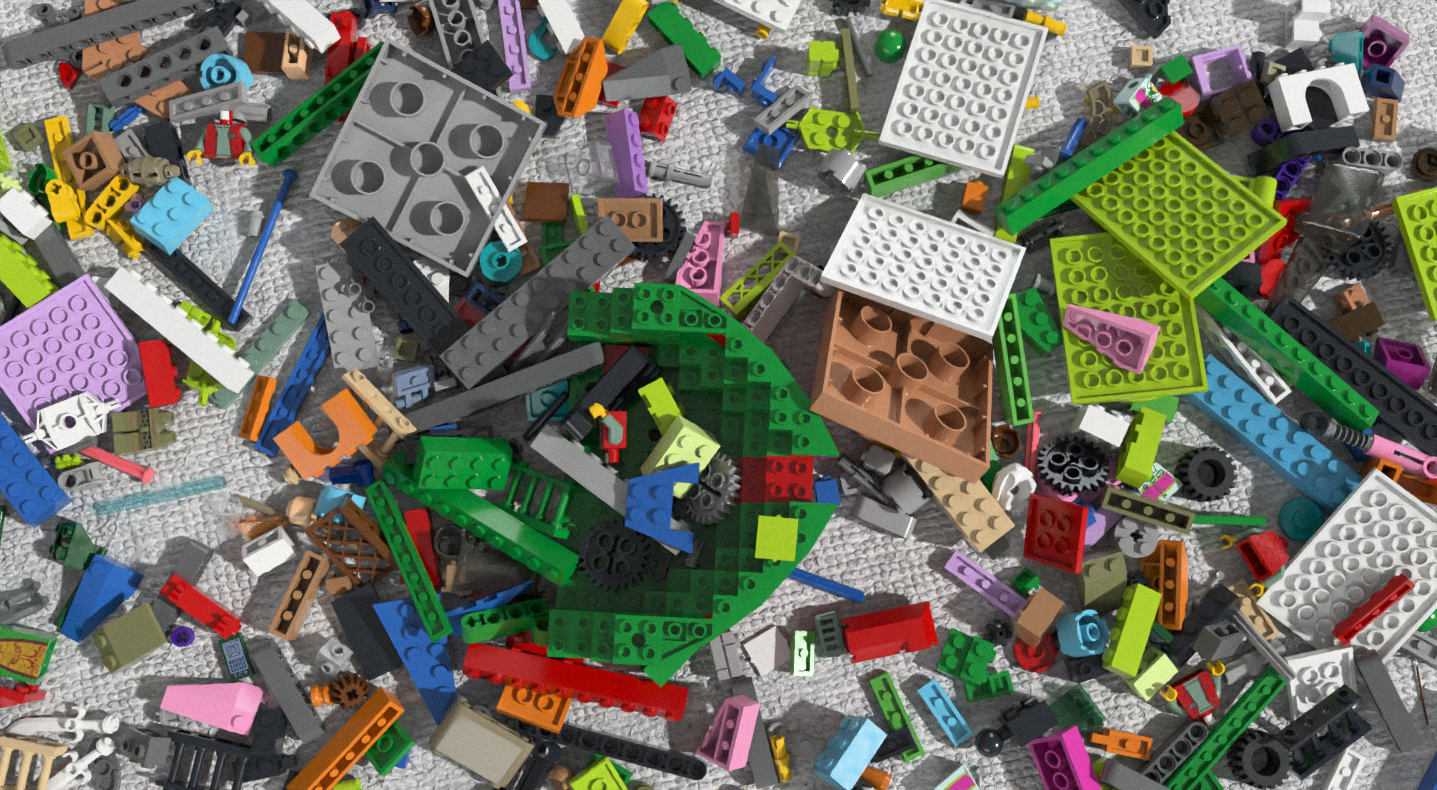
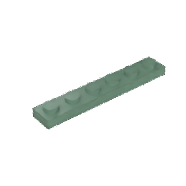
[208,299,312,410]

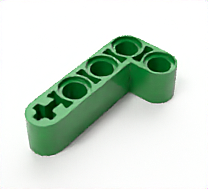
[461,599,550,646]

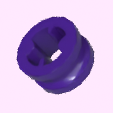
[171,627,195,647]

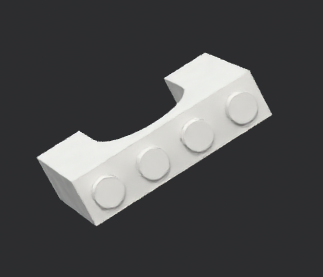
[1267,63,1369,133]

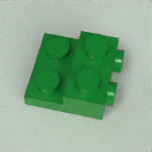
[935,628,996,688]

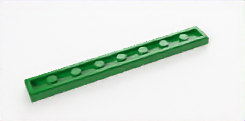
[364,478,454,643]
[1162,665,1288,790]

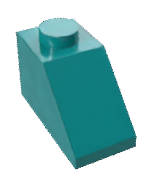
[1328,32,1364,77]

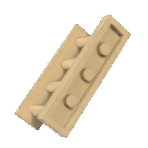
[320,369,417,470]
[0,731,68,790]

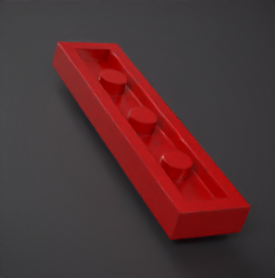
[1331,573,1415,644]

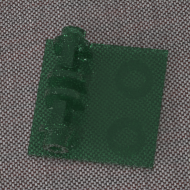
[1049,683,1106,738]

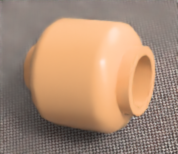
[286,496,320,527]

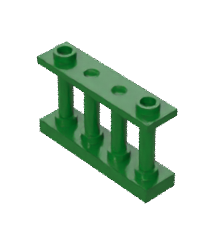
[493,459,585,539]

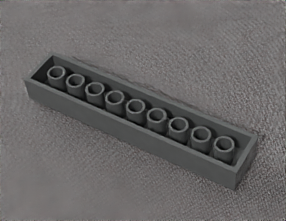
[439,214,636,390]

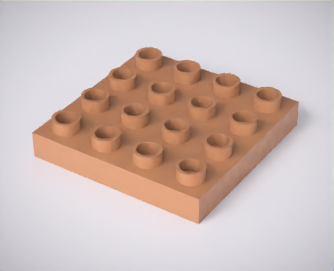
[809,287,993,484]

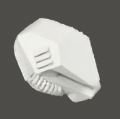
[991,463,1037,517]

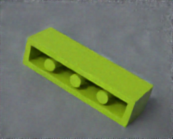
[1102,583,1162,679]

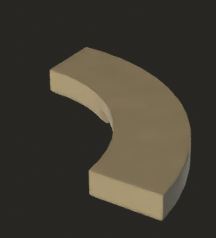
[1072,79,1113,157]

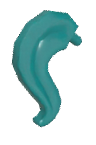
[528,15,558,61]

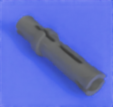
[835,453,892,505]

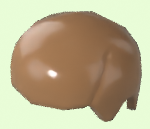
[546,765,576,790]

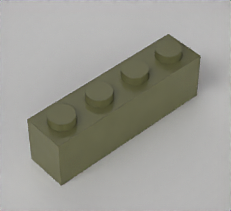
[1097,482,1196,535]

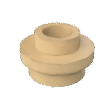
[283,463,302,485]

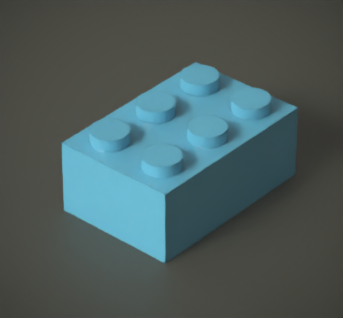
[130,177,213,255]
[812,715,887,790]

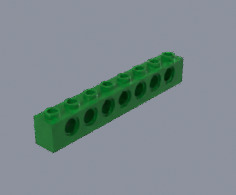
[251,41,384,168]

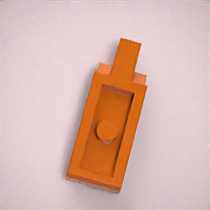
[1087,728,1153,760]

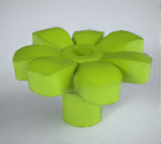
[55,453,85,471]

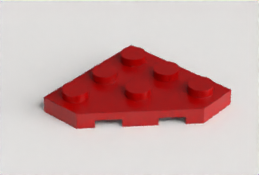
[1257,197,1320,263]

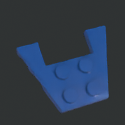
[625,463,700,554]

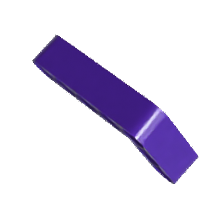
[1250,119,1311,200]

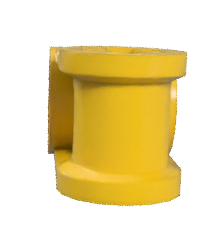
[45,179,81,223]

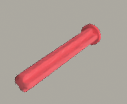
[1024,411,1043,493]
[78,446,154,484]

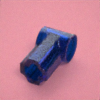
[328,460,375,486]

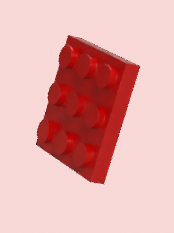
[1023,493,1089,574]

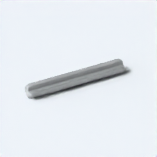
[1230,610,1297,682]

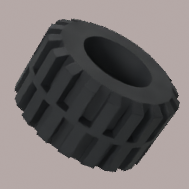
[1174,446,1238,502]
[1227,729,1293,790]

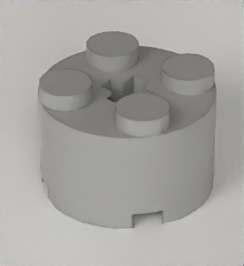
[816,148,867,195]
[882,464,932,515]
[1107,515,1158,558]

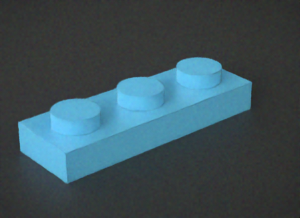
[916,677,973,747]

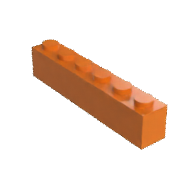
[286,686,405,790]

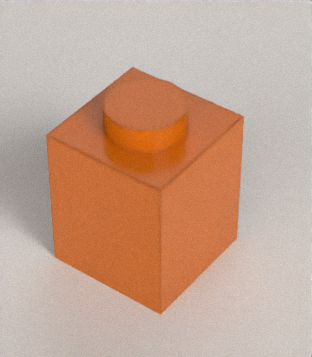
[959,180,989,216]

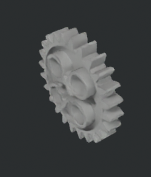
[683,452,742,525]

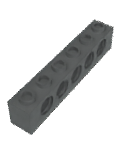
[98,26,234,109]

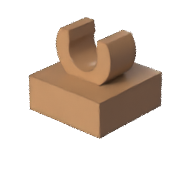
[325,571,354,596]

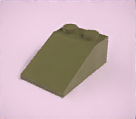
[1074,545,1127,615]
[92,602,168,674]

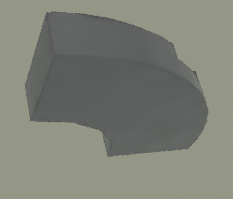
[85,737,121,790]

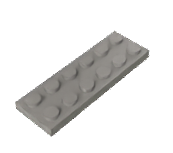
[315,261,383,393]

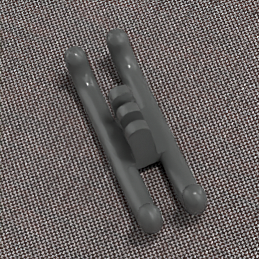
[507,311,568,374]
[0,581,49,625]

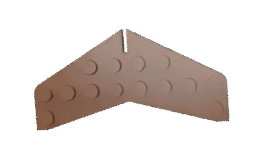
[82,0,195,121]

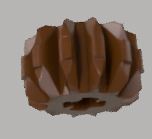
[330,670,370,710]

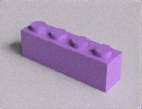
[605,109,648,198]

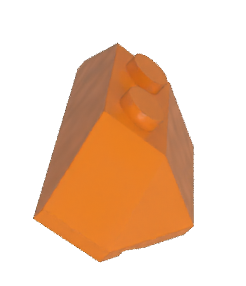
[553,37,608,119]
[1139,540,1188,630]

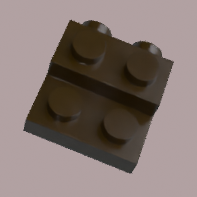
[1210,77,1270,138]

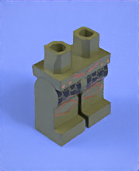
[111,408,177,456]

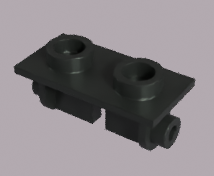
[1018,218,1065,255]

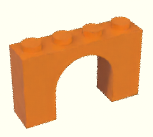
[273,388,378,480]
[1359,458,1437,508]

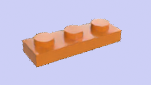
[238,375,277,441]

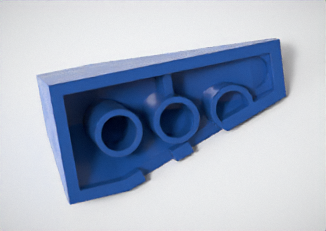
[60,554,145,643]
[445,581,533,637]

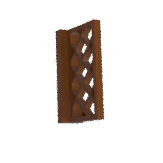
[304,495,399,588]

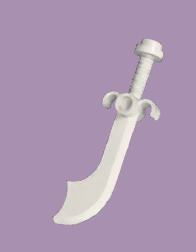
[0,706,119,750]
[25,737,115,790]

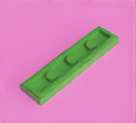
[867,671,925,763]

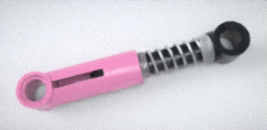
[1299,412,1437,479]

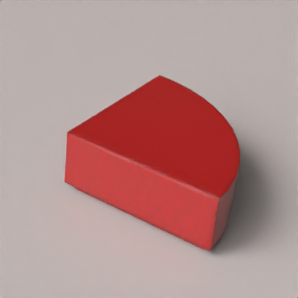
[58,61,82,90]

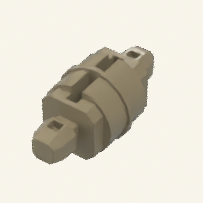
[119,156,180,186]

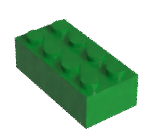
[413,436,513,490]

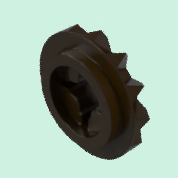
[1410,148,1437,181]

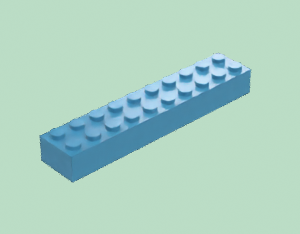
[1182,354,1364,516]

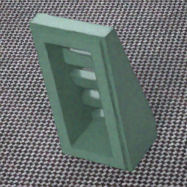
[85,101,115,136]
[813,610,845,659]

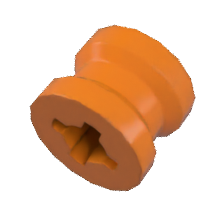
[311,682,335,707]

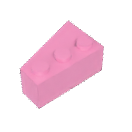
[695,695,760,771]

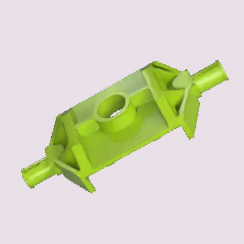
[786,105,878,154]
[182,317,236,407]

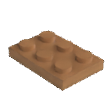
[598,198,663,242]

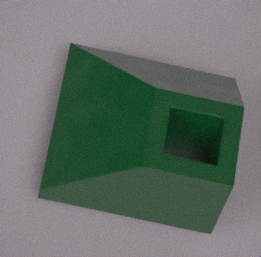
[48,517,97,570]

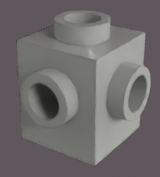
[314,637,353,678]

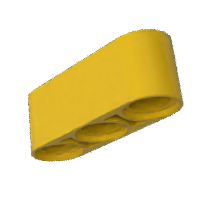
[602,0,649,54]
[84,174,140,231]

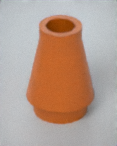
[860,766,892,790]

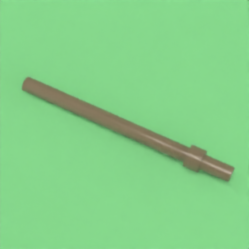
[237,495,359,551]

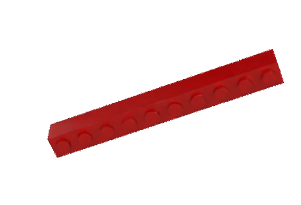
[462,643,689,722]

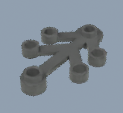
[32,3,83,69]
[346,254,403,320]

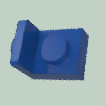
[713,68,746,96]

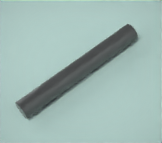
[843,18,873,78]
[41,436,98,465]

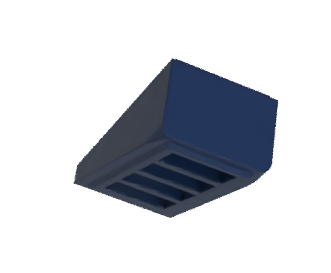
[465,282,506,315]

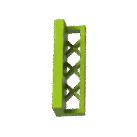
[719,241,797,322]

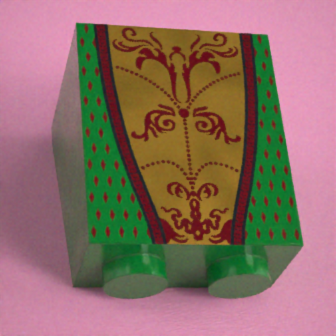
[0,624,59,684]

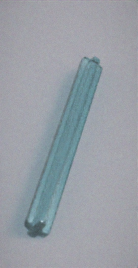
[96,476,226,516]

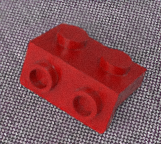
[638,96,677,142]
[0,682,47,708]

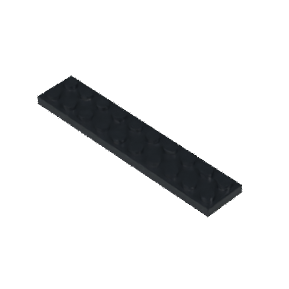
[339,216,510,391]
[1268,294,1437,457]

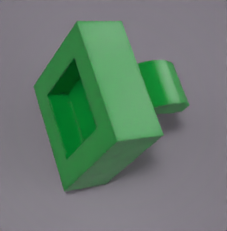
[1009,567,1041,597]

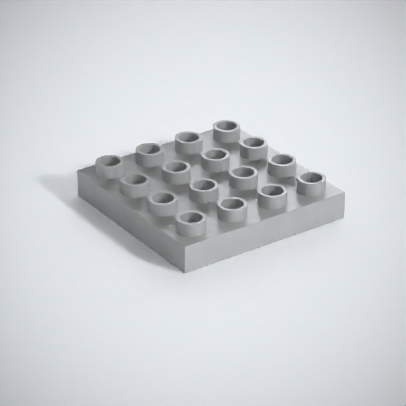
[309,37,548,277]

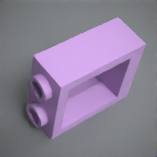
[1187,45,1252,102]

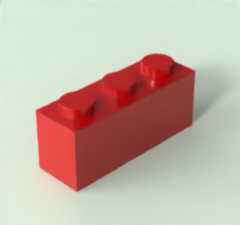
[138,339,181,409]

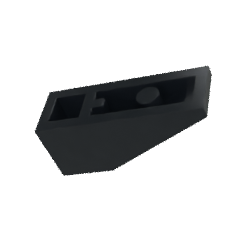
[144,120,192,186]

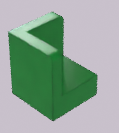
[1155,55,1193,85]

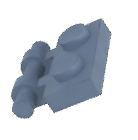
[392,363,435,409]

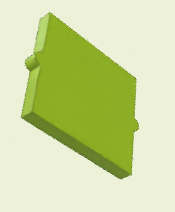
[755,515,798,562]

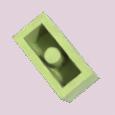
[1122,646,1178,701]

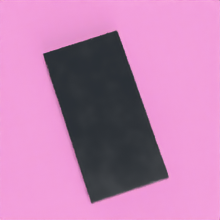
[1274,47,1338,130]
[330,582,404,682]

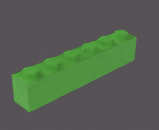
[863,155,965,198]
[992,293,1034,426]

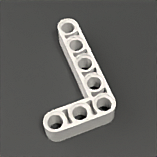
[742,256,836,343]

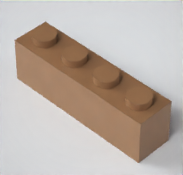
[267,550,333,641]

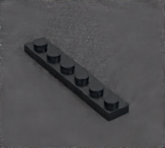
[144,242,253,333]

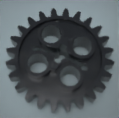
[632,193,687,263]
[1320,220,1392,281]
[1036,436,1110,497]
[578,518,651,592]

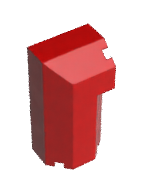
[841,601,939,664]

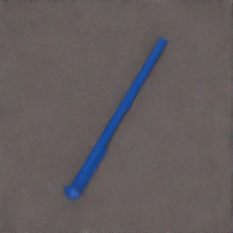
[227,168,298,325]

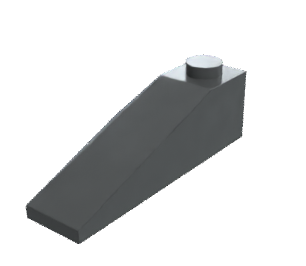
[602,44,692,102]

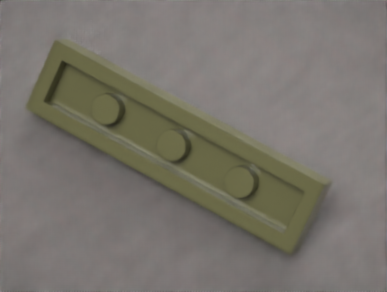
[836,28,860,114]

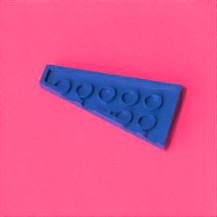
[372,592,457,726]

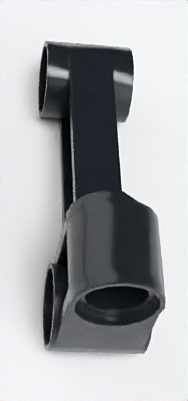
[494,740,561,790]

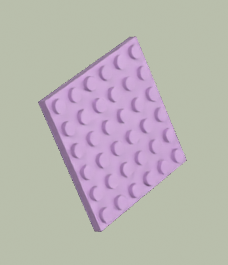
[0,274,147,454]

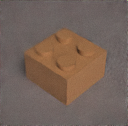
[62,131,126,191]
[1012,587,1064,649]

